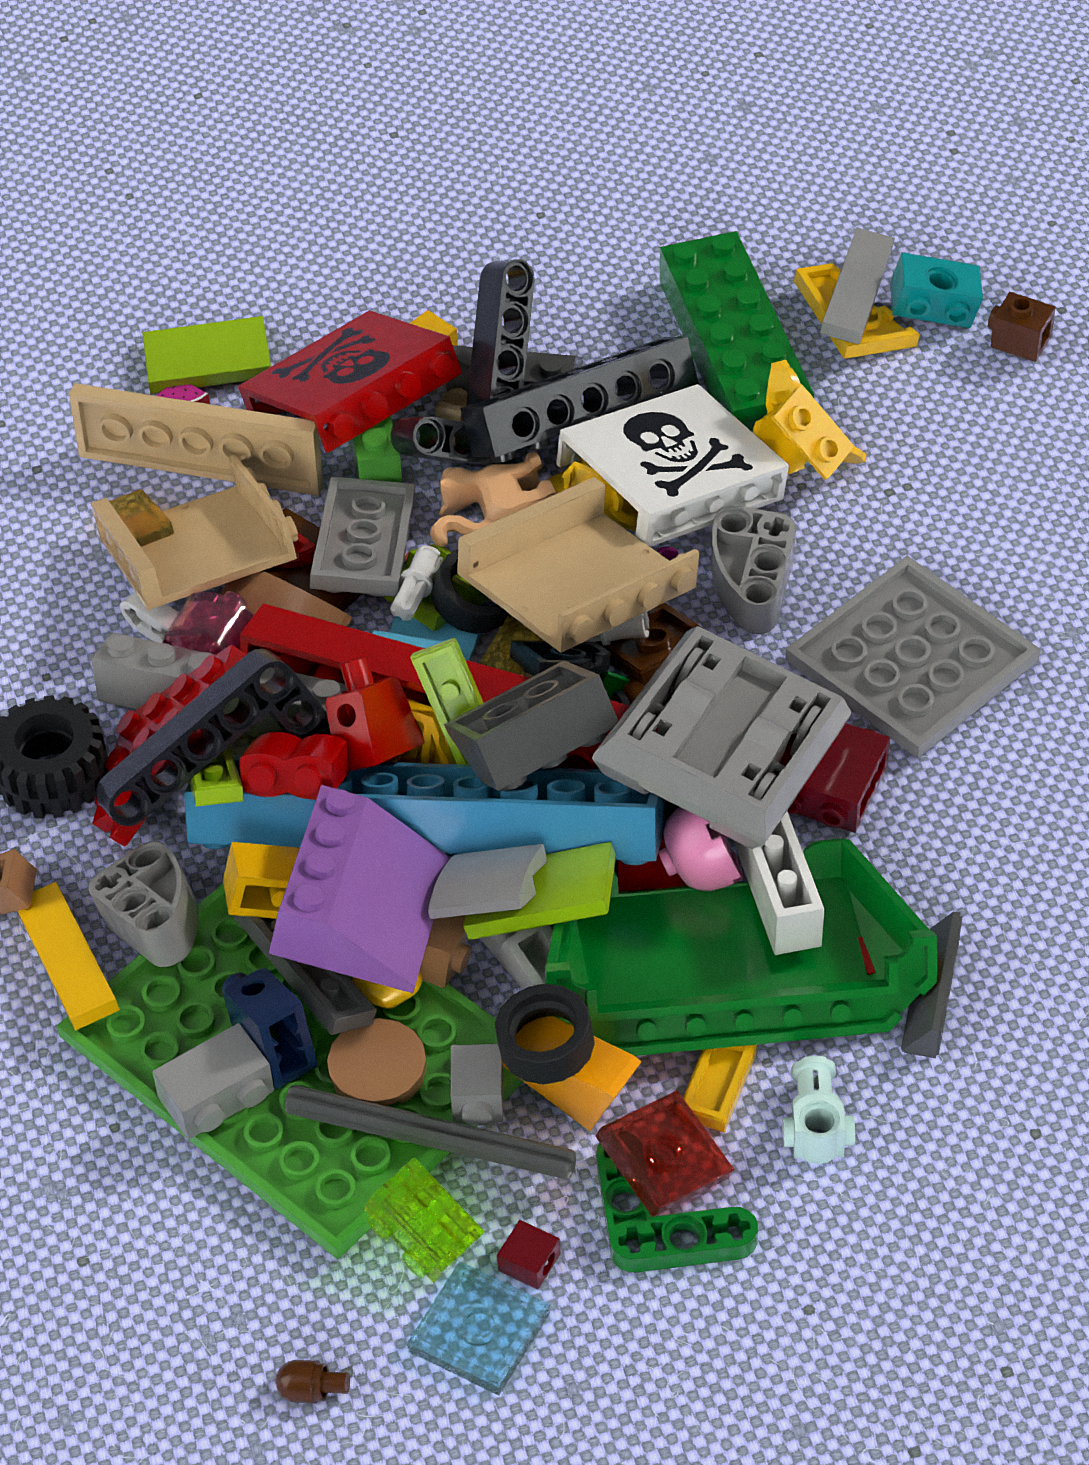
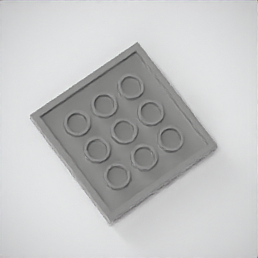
[785,555,1040,758]

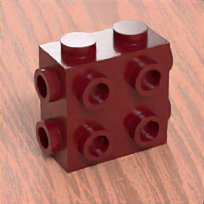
[774,723,890,833]

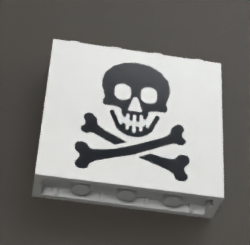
[556,384,789,547]

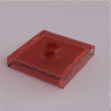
[595,1090,735,1217]

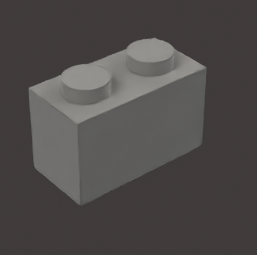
[152,1023,274,1140]

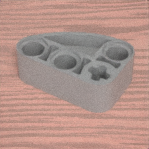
[711,506,796,634]
[88,841,199,967]

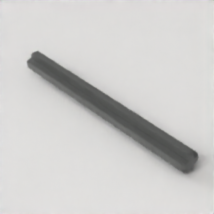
[285,1085,576,1179]

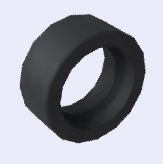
[431,549,509,634]
[495,984,595,1085]

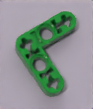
[596,1133,758,1273]

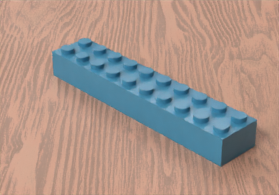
[184,757,667,865]

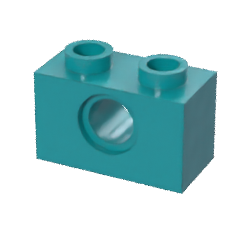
[890,252,983,328]

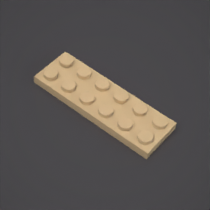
[69,383,324,496]

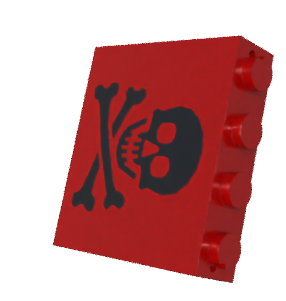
[238,310,462,453]

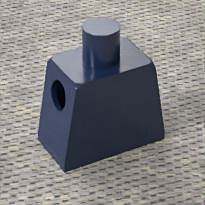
[222,968,318,1090]

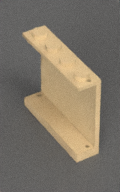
[90,454,299,610]
[457,477,700,653]

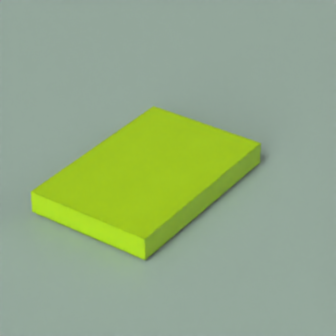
[142,316,271,394]
[463,842,616,940]

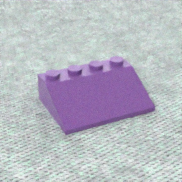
[269,785,451,993]

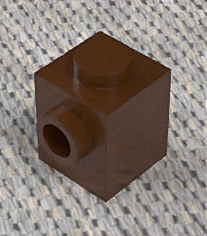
[987,292,1056,362]

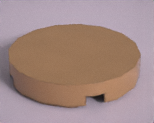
[327,1018,427,1106]

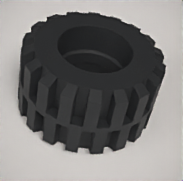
[0,695,108,819]

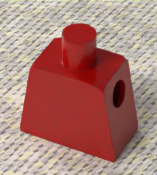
[325,656,425,771]

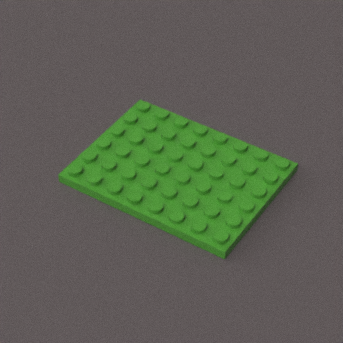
[57,884,524,1260]

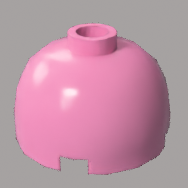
[658,807,744,891]

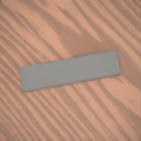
[820,227,895,345]

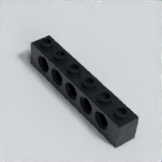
[460,336,699,463]

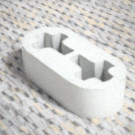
[120,591,195,648]

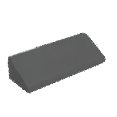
[901,912,962,1058]

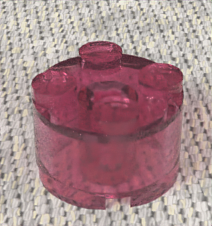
[162,591,254,655]

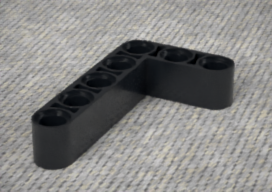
[391,259,535,467]
[96,648,331,826]

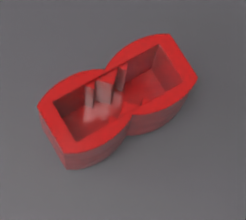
[239,732,349,800]

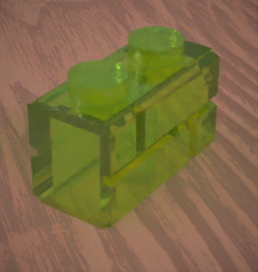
[364,1157,485,1283]

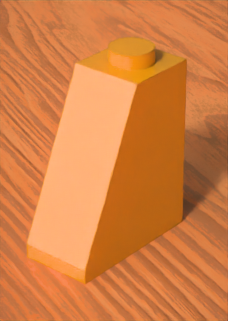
[503,1016,642,1131]

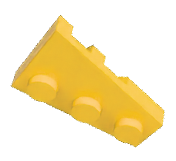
[793,263,920,359]

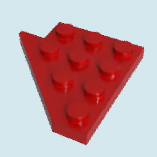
[92,644,246,847]

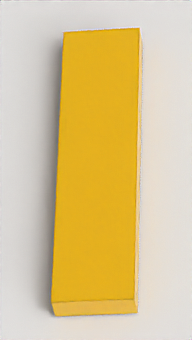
[17,881,120,1031]

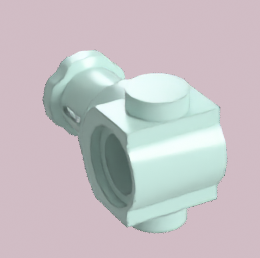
[782,1056,855,1164]

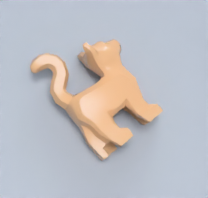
[430,451,556,547]

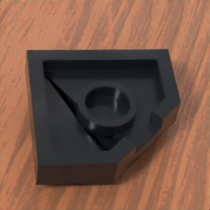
[509,640,611,676]

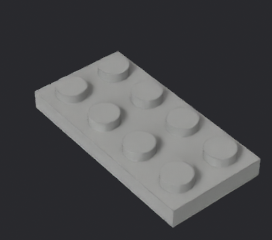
[310,476,415,597]

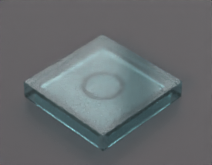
[407,1261,550,1396]

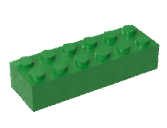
[660,231,814,432]

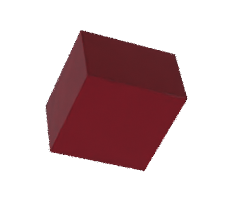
[497,1219,561,1290]

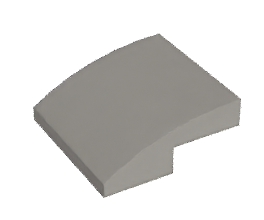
[428,844,547,919]

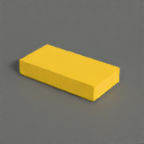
[678,1044,757,1133]

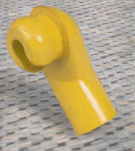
[352,971,423,1009]

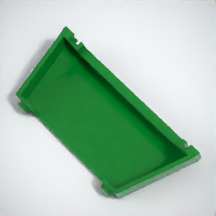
[545,838,937,1056]

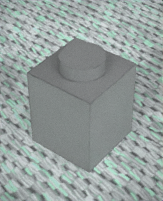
[450,1044,503,1126]

